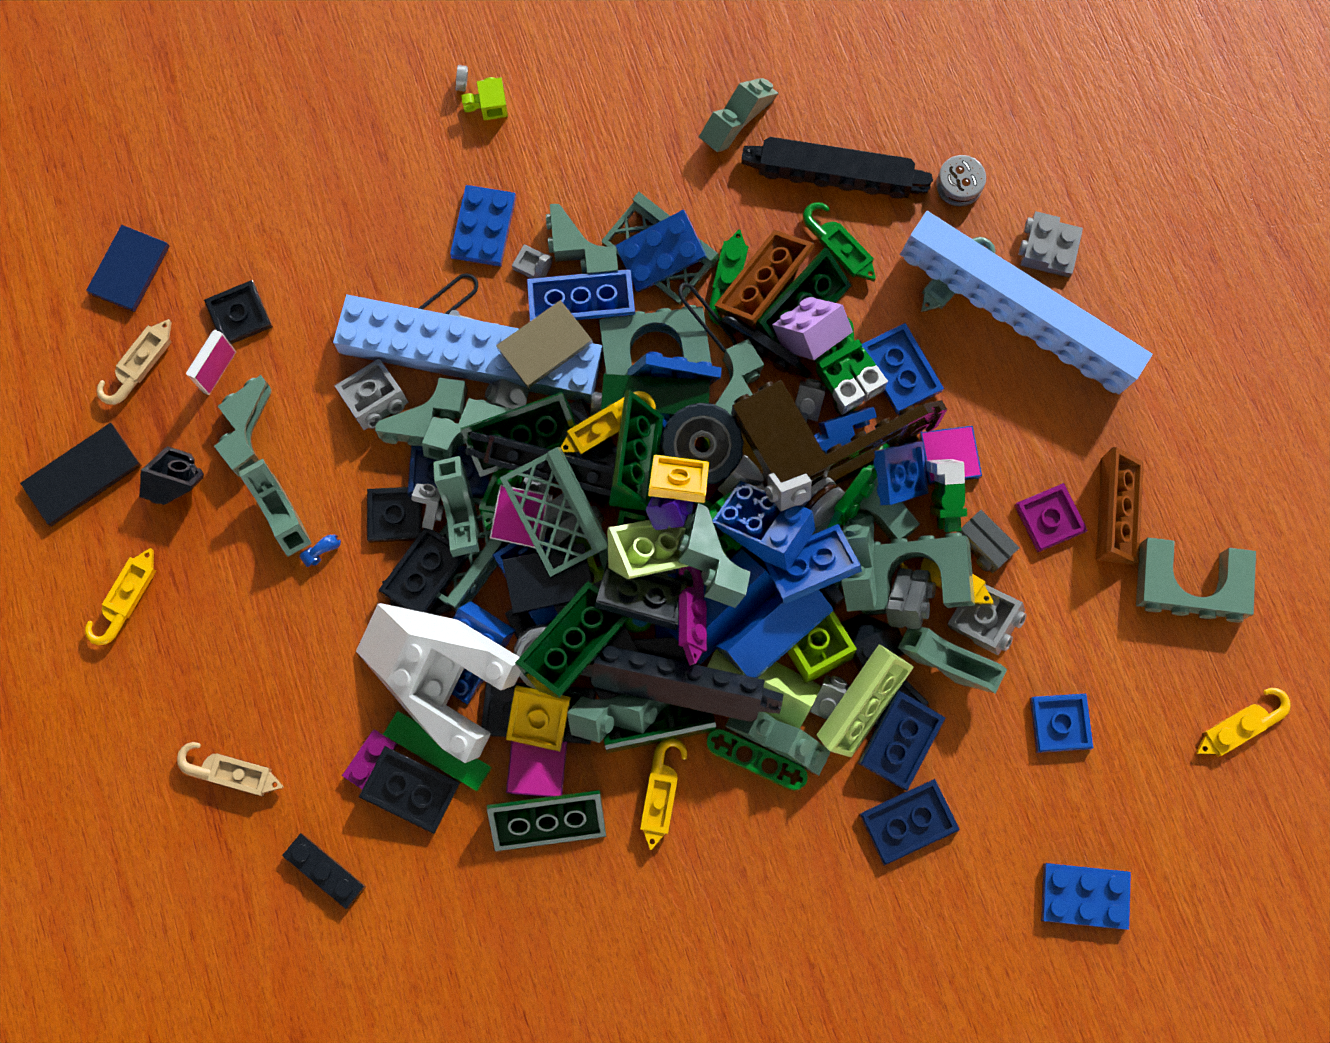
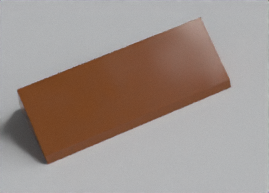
[714,230,815,327]
[1096,447,1143,565]

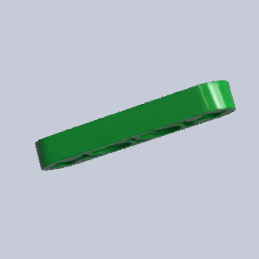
[706,729,808,791]

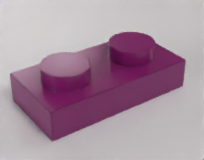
[342,729,398,789]

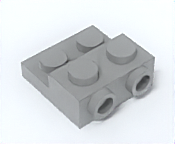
[1018,211,1083,278]
[335,359,409,430]
[947,585,1027,655]

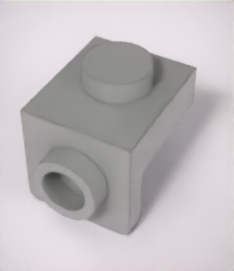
[795,378,826,421]
[485,379,530,409]
[765,473,812,511]
[411,484,444,530]
[810,675,850,719]

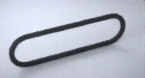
[418,273,478,315]
[678,283,737,353]

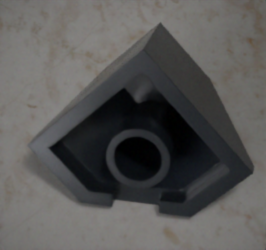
[139,446,204,505]
[841,614,905,673]

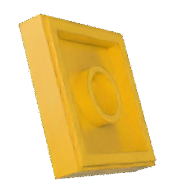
[648,455,709,503]
[506,685,571,752]

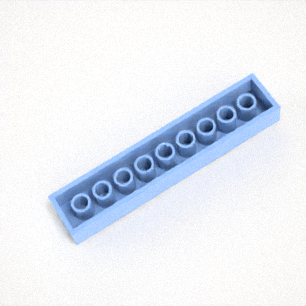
[900,211,1153,394]
[333,294,603,404]

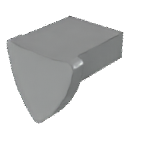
[512,244,553,279]
[717,455,764,496]

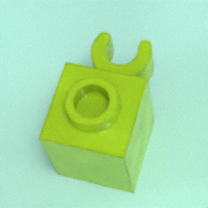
[461,77,508,120]

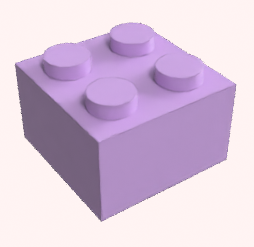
[772,297,853,360]

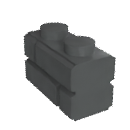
[957,510,1020,574]
[886,568,936,629]

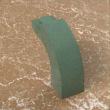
[433,456,480,557]
[239,459,312,557]

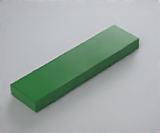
[383,711,492,792]

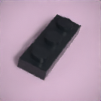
[282,833,366,909]

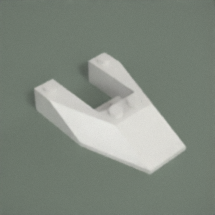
[356,603,521,763]

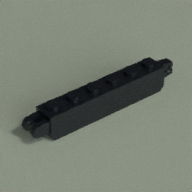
[741,137,934,199]
[465,431,614,496]
[581,645,784,722]

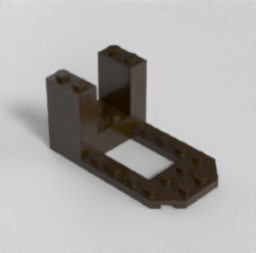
[731,380,948,487]

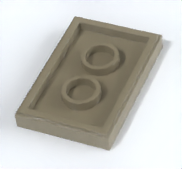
[496,300,592,389]

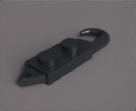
[721,316,811,378]

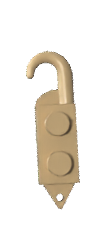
[96,319,172,405]
[177,742,284,796]

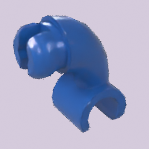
[299,534,341,567]

